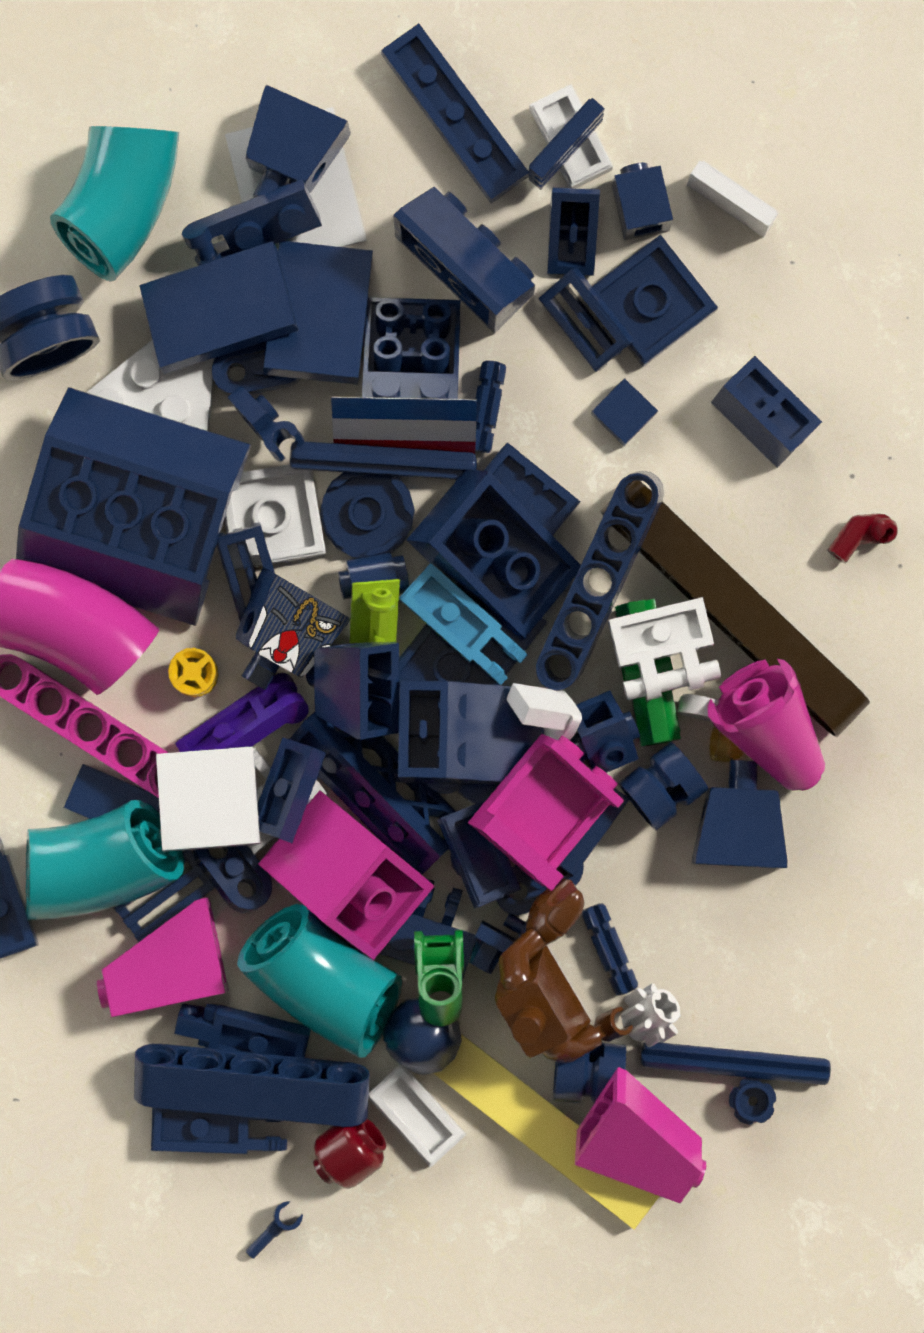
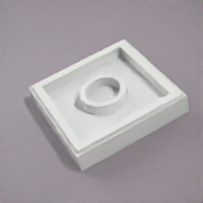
[224,464,327,571]
[156,747,260,852]

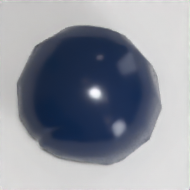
[383,998,462,1075]

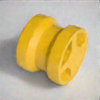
[168,648,219,698]

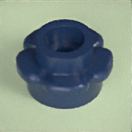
[729,1078,776,1125]

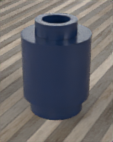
[338,553,409,600]

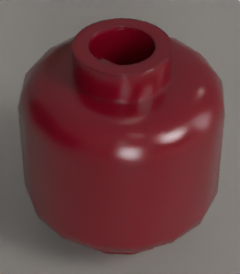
[313,1119,386,1189]

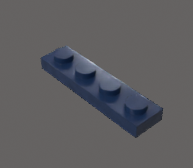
[381,23,529,204]

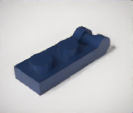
[182,179,322,266]

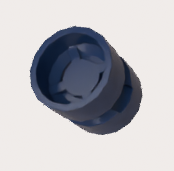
[618,742,709,831]
[553,1042,626,1103]

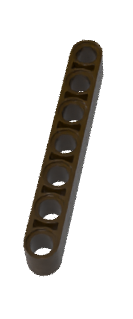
[600,480,870,737]

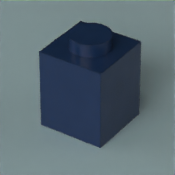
[612,162,673,241]

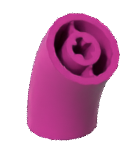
[0,559,159,695]

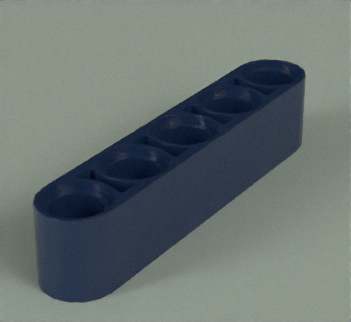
[536,471,664,690]
[134,1044,370,1127]

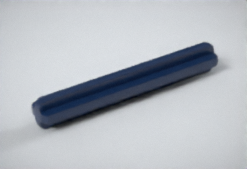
[289,441,477,480]
[641,1042,831,1085]

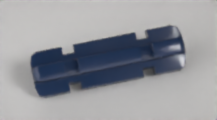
[475,360,506,453]
[582,903,638,996]

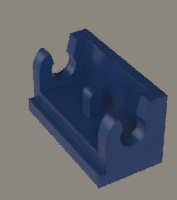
[711,356,822,468]

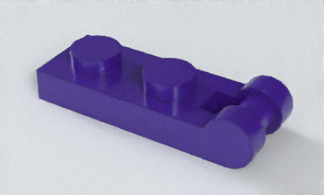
[175,673,309,752]

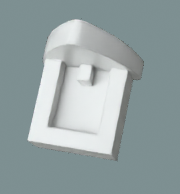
[506,683,582,740]

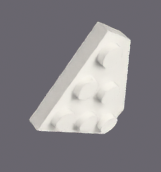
[87,340,216,431]

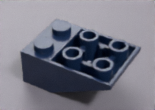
[362,297,461,399]
[398,680,544,785]

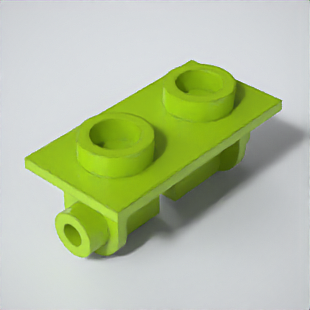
[349,579,400,643]

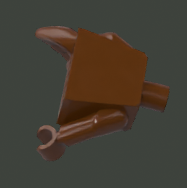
[494,879,633,1063]

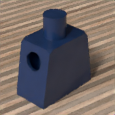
[246,85,351,198]
[306,642,399,740]
[692,760,788,869]

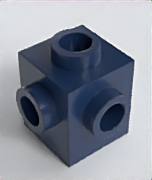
[570,690,640,773]

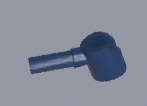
[246,1201,303,1259]

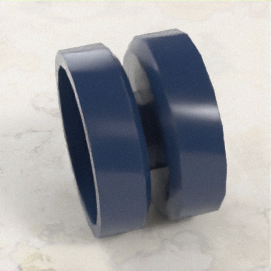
[0,275,100,380]

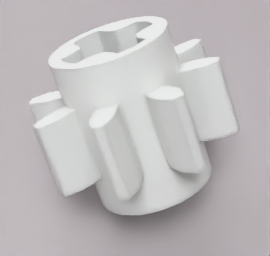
[621,983,681,1048]

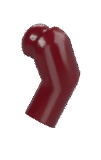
[827,513,898,564]

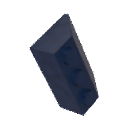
[393,187,535,334]

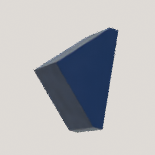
[547,188,600,276]

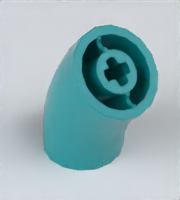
[50,126,180,282]
[26,800,184,921]
[237,904,403,1058]

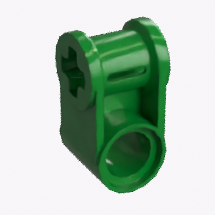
[414,930,464,1026]

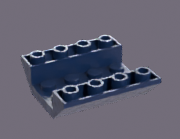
[16,387,251,626]

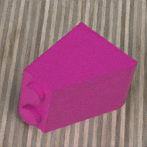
[258,790,435,960]

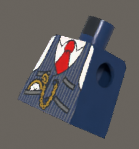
[236,567,350,690]

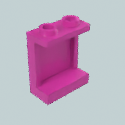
[468,734,624,891]

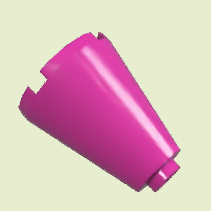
[708,659,825,791]

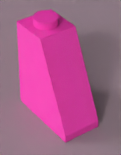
[97,898,229,1017]
[575,1067,706,1204]

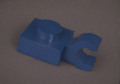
[227,385,305,462]

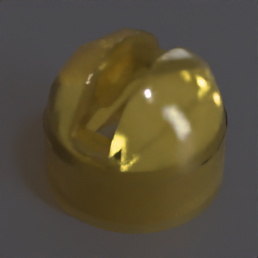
[709,726,744,763]

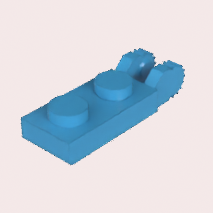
[399,563,528,685]

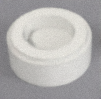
[677,694,719,722]

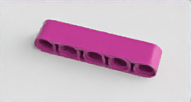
[0,654,169,798]

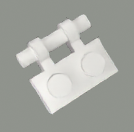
[608,597,721,701]

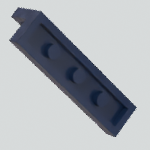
[289,712,456,875]

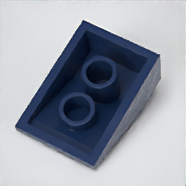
[407,470,581,638]

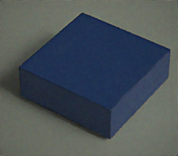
[591,378,658,446]

